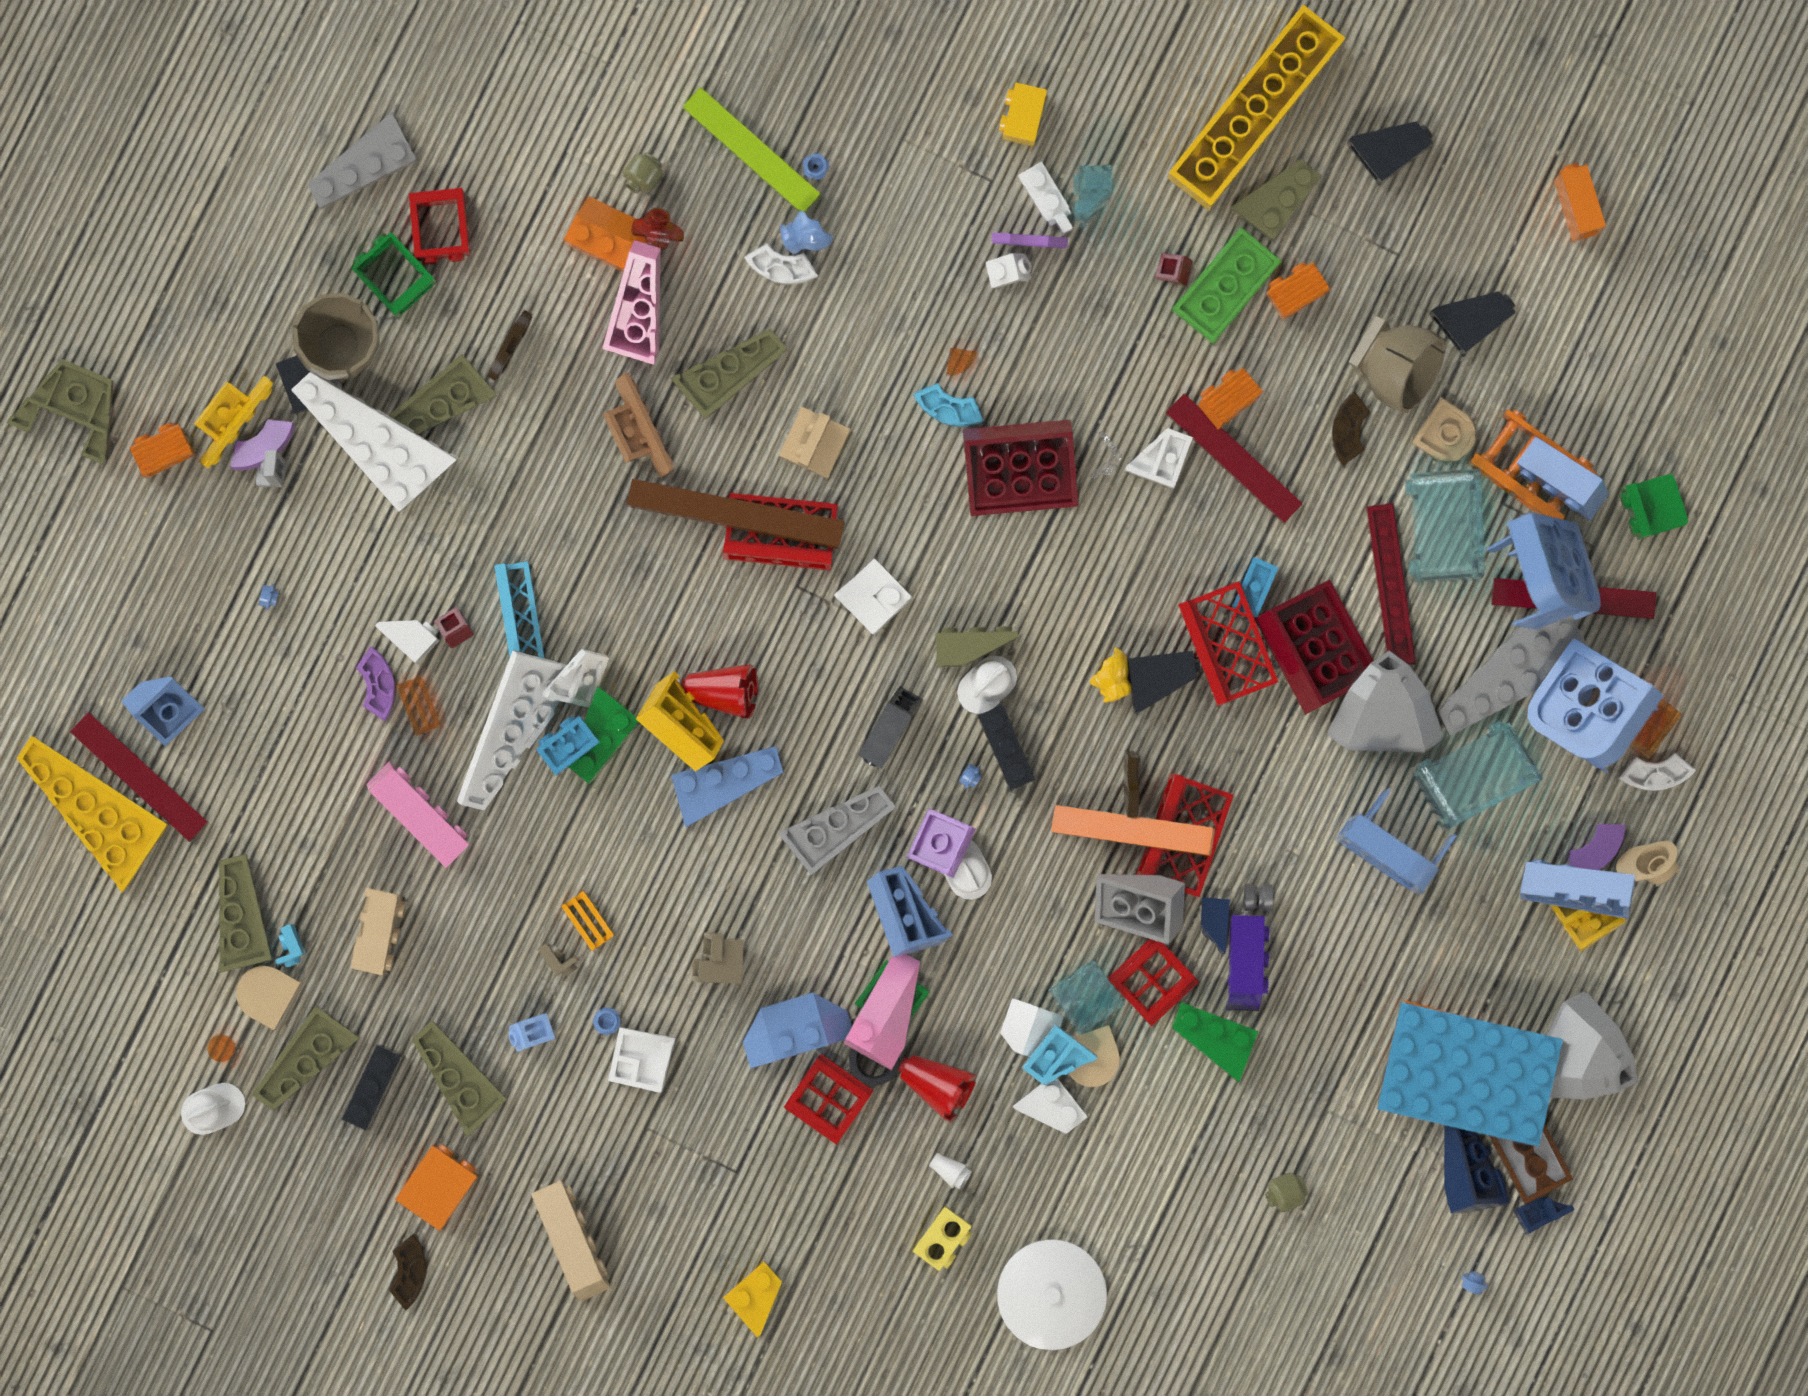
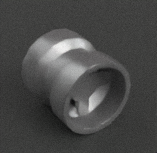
[1244,884,1273,911]

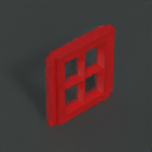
[1107,939,1199,1027]
[783,1053,874,1145]

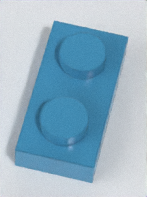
[1232,557,1279,618]

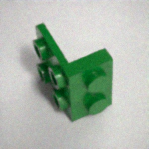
[1620,474,1688,540]

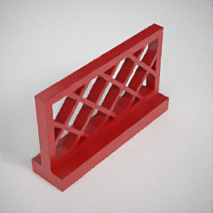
[723,493,838,571]
[1178,581,1279,706]
[1136,773,1234,898]

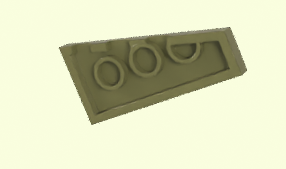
[670,329,788,420]
[388,354,497,435]
[219,854,273,973]
[251,1006,360,1111]
[412,1020,507,1137]

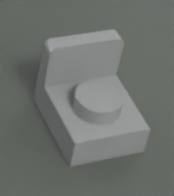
[256,450,286,487]

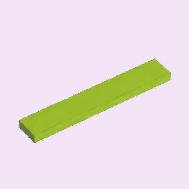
[683,87,821,212]

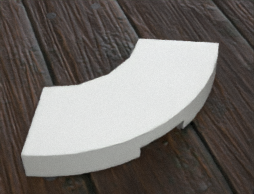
[744,244,818,284]
[1619,753,1696,791]

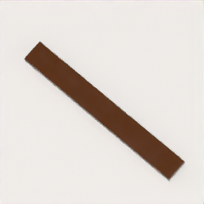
[626,479,845,549]

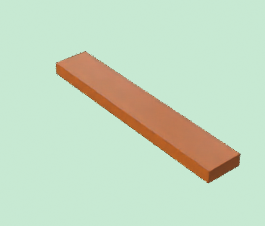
[1051,805,1215,856]

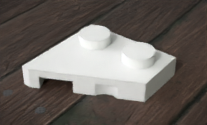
[1125,428,1193,489]
[543,649,609,708]
[1013,1078,1087,1134]

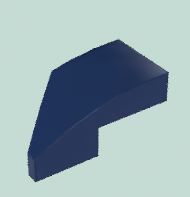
[1200,897,1230,954]
[1513,1197,1575,1234]

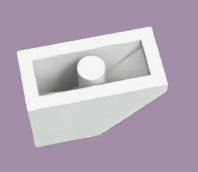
[375,620,440,664]

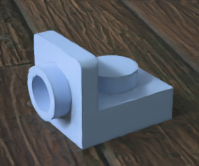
[509,1013,555,1052]

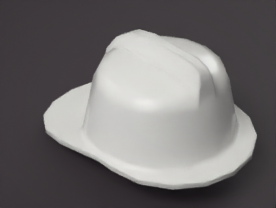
[957,656,1017,714]
[944,840,992,900]
[181,1083,245,1135]

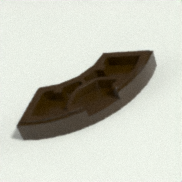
[487,310,533,381]
[1332,391,1370,467]
[1124,750,1140,818]
[388,1233,427,1311]

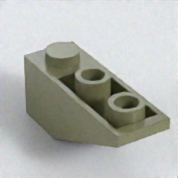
[936,626,1018,667]

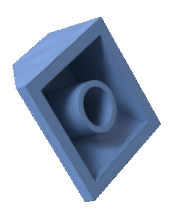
[121,676,205,746]

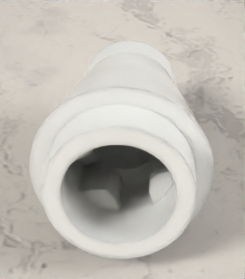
[929,1153,972,1190]

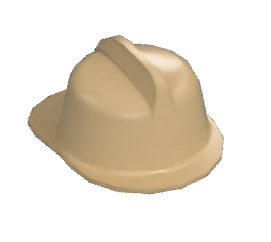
[1616,841,1679,885]

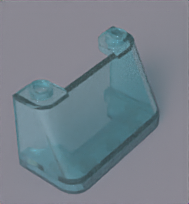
[1405,469,1485,583]
[1412,720,1543,831]

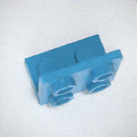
[536,716,600,776]

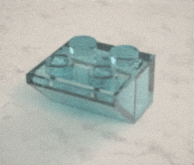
[1073,165,1113,229]
[1049,960,1125,1035]

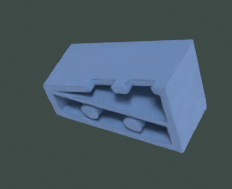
[1517,437,1609,521]
[867,866,953,957]

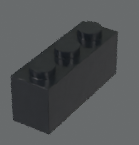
[977,705,1035,791]
[342,1044,404,1131]

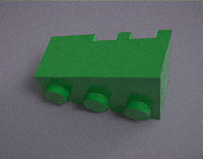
[568,686,640,785]

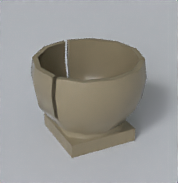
[292,293,380,384]
[1348,316,1446,413]

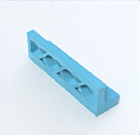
[494,561,545,659]

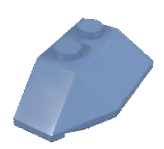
[743,993,852,1068]

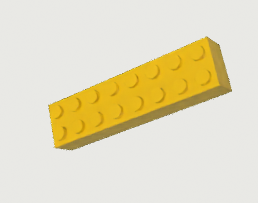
[1167,5,1346,211]

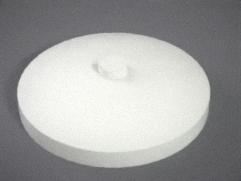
[997,1239,1107,1350]

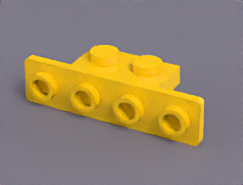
[194,376,274,468]

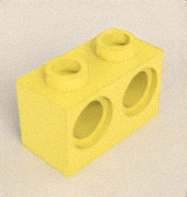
[913,1206,972,1271]

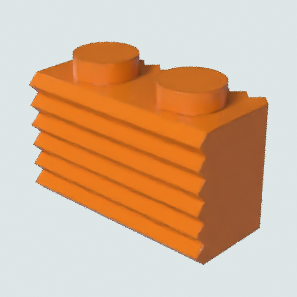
[1266,262,1330,320]
[1198,367,1263,430]
[129,422,195,479]

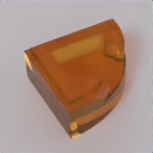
[946,348,977,376]

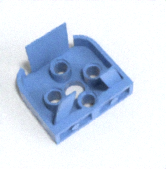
[1486,512,1601,630]
[1528,638,1664,773]
[1335,789,1456,895]

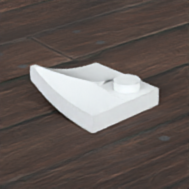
[834,558,913,635]
[608,1027,676,1093]

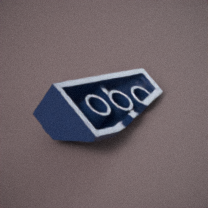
[1444,1125,1510,1214]

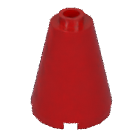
[681,664,758,719]
[898,1055,977,1123]

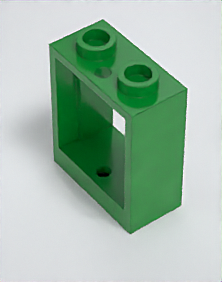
[351,232,437,319]

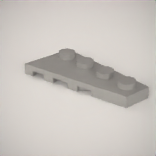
[308,112,417,209]
[778,786,896,875]

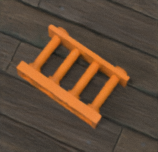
[1467,409,1596,520]

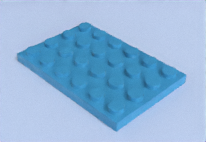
[1377,1002,1563,1147]

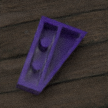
[1226,915,1270,1011]

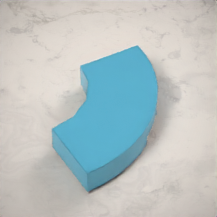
[913,383,984,427]

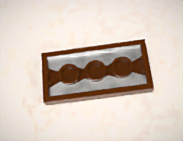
[1488,1123,1573,1204]

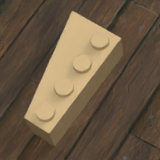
[531,1180,611,1302]

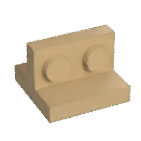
[779,407,850,479]

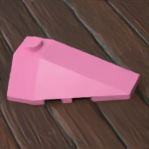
[844,954,920,1070]

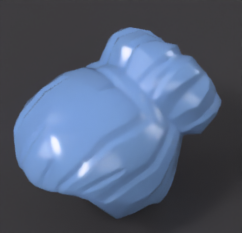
[780,211,833,254]

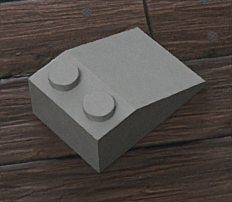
[1095,874,1185,944]

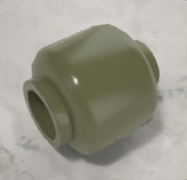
[623,153,663,194]
[1265,1172,1308,1212]

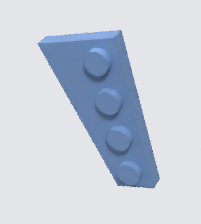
[671,746,783,828]

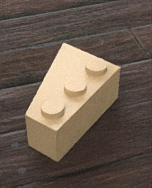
[351,888,406,975]

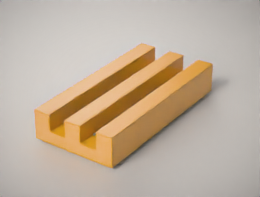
[561,891,615,951]

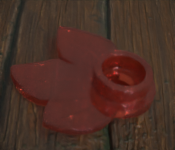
[631,208,684,251]

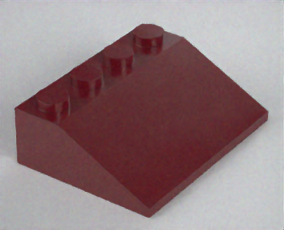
[963,419,1078,516]
[1254,579,1374,715]

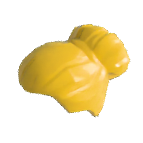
[1089,648,1132,703]

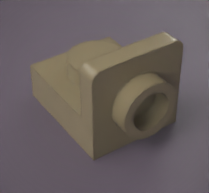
[537,943,580,977]

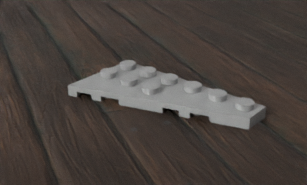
[1437,608,1587,736]

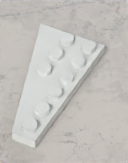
[291,372,459,512]
[457,651,567,810]

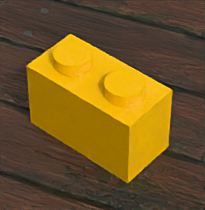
[999,82,1047,146]

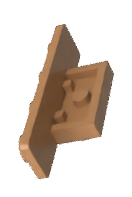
[603,372,674,478]

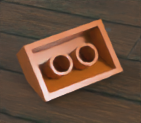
[564,196,662,273]

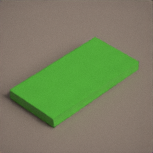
[1172,227,1282,344]

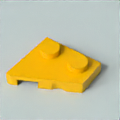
[723,1261,782,1337]

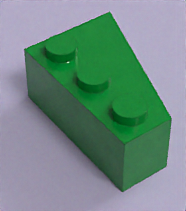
[1170,1002,1259,1083]

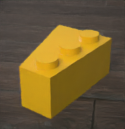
[636,671,724,772]

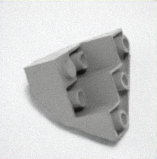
[1328,651,1443,753]
[1547,992,1638,1099]

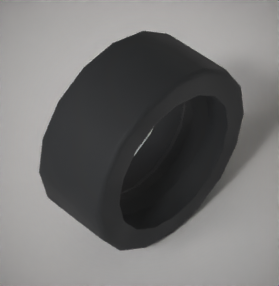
[849,1049,900,1086]

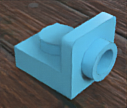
[276,924,306,968]

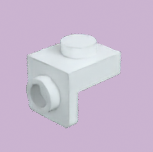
[986,253,1031,288]

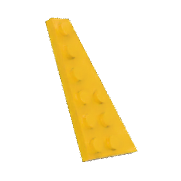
[17,736,169,893]

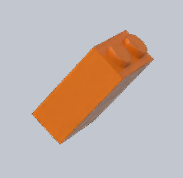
[1554,162,1606,242]
[395,1143,480,1231]

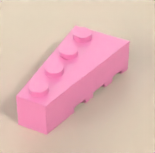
[602,240,661,365]
[366,762,469,868]

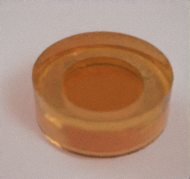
[207,1035,236,1062]

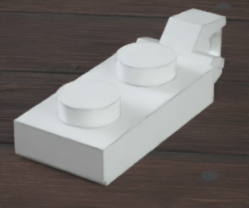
[1018,162,1073,236]

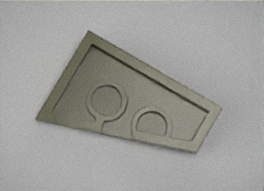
[1230,159,1322,241]

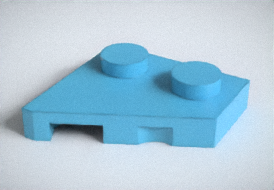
[1022,1024,1098,1085]

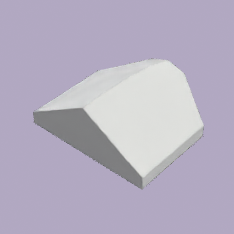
[1000,998,1064,1057]

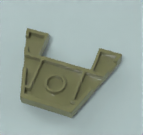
[6,359,114,465]

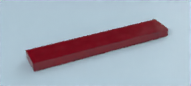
[1165,393,1303,524]
[1366,503,1416,665]
[1491,578,1656,619]
[70,712,208,842]

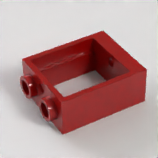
[408,188,471,265]

